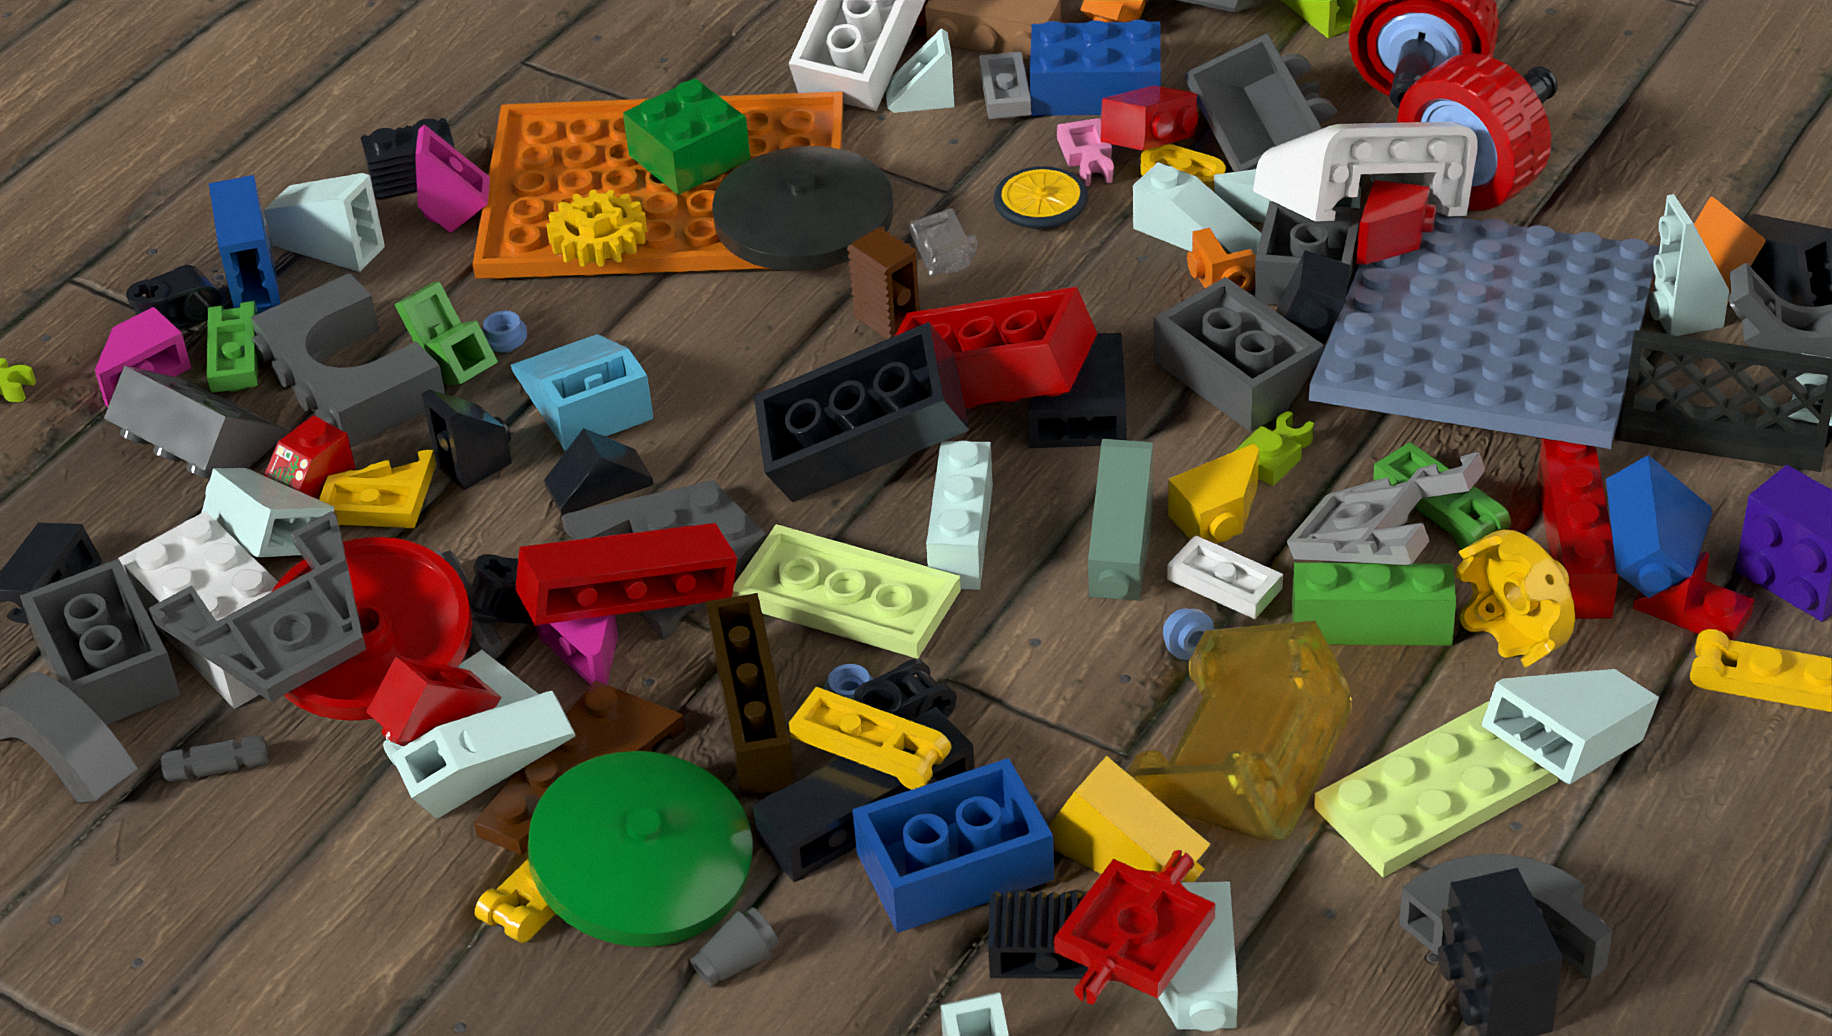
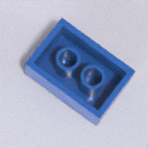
[1030,20,1161,116]
[853,758,1054,933]

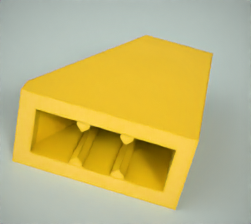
[1048,756,1211,883]

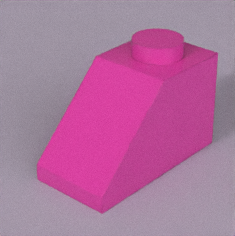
[416,124,490,233]
[95,307,191,408]
[536,615,618,685]

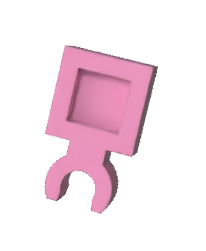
[1057,118,1114,187]

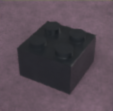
[1438,867,1563,1036]

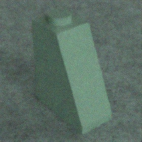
[1088,439,1153,601]

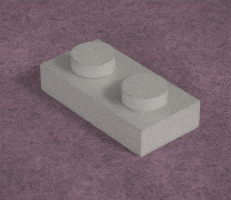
[979,51,1031,119]

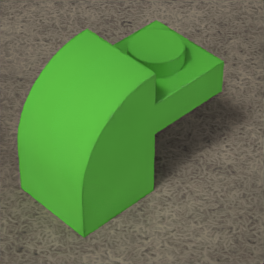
[394,281,498,386]

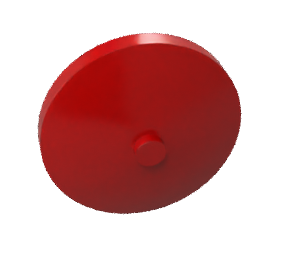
[271,537,472,721]

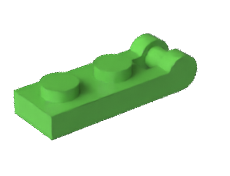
[207,301,258,393]
[1373,442,1511,549]

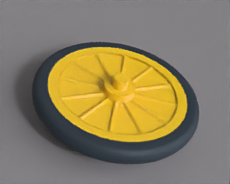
[994,166,1088,229]

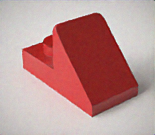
[1633,552,1755,641]

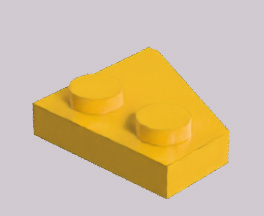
[319,450,436,528]

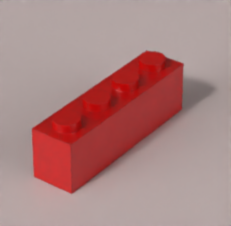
[1538,438,1619,619]
[516,523,737,625]

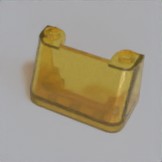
[1127,621,1352,841]

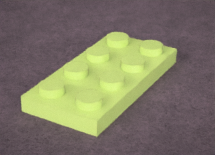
[732,524,961,659]
[1314,701,1558,878]

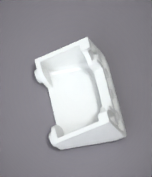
[1253,122,1478,221]

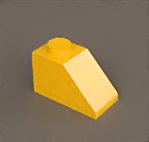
[1168,443,1259,544]

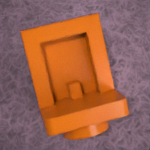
[1080,0,1147,23]
[1187,227,1256,292]

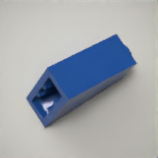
[1606,455,1712,598]

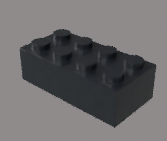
[754,322,969,502]

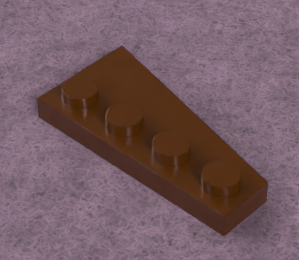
[474,680,686,855]

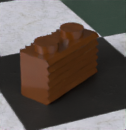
[847,227,920,339]

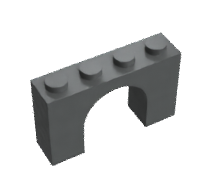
[251,273,445,446]

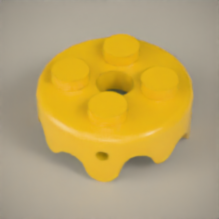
[1455,529,1575,668]

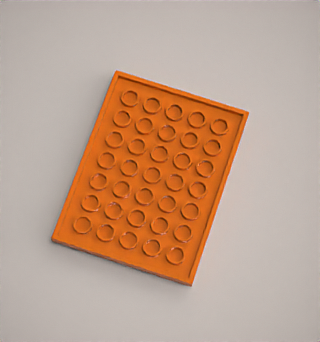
[472,91,844,279]

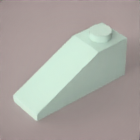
[1133,162,1261,255]

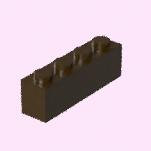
[706,593,795,797]

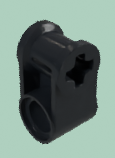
[126,265,222,330]
[466,554,536,626]
[854,659,957,720]

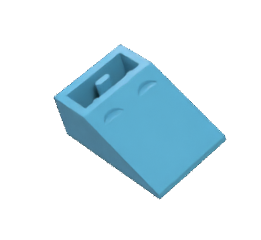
[511,334,654,451]

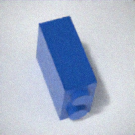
[209,175,281,314]

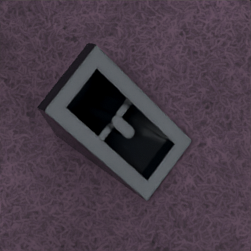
[544,428,654,516]

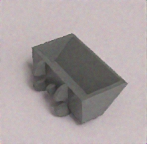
[1184,33,1338,172]

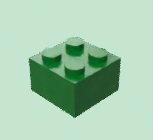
[623,78,751,195]

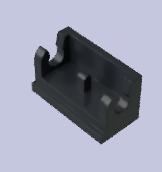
[0,522,102,624]

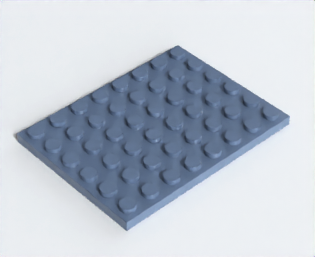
[1309,213,1660,449]

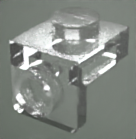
[909,208,979,276]

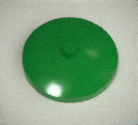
[528,751,753,947]

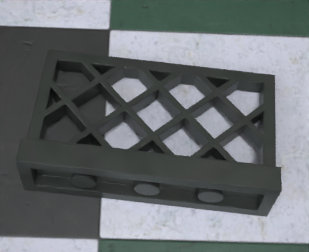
[1618,330,1832,472]

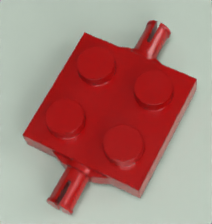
[1054,850,1215,1004]

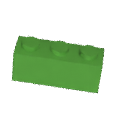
[1292,563,1456,646]

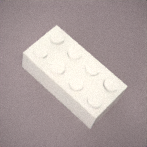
[789,0,925,111]
[119,511,278,709]

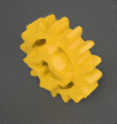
[546,190,648,267]

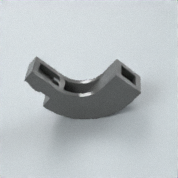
[1728,263,1832,358]
[0,672,138,803]
[1399,854,1613,980]

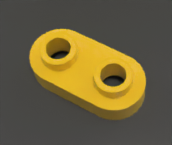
[1141,144,1226,192]

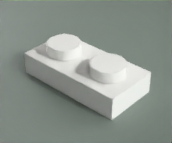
[1167,535,1283,619]

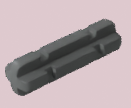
[161,735,269,782]

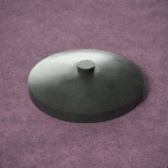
[712,146,894,271]

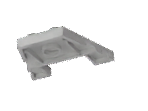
[1287,452,1485,565]

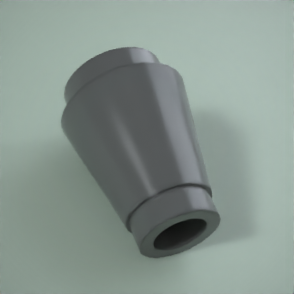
[690,907,779,987]

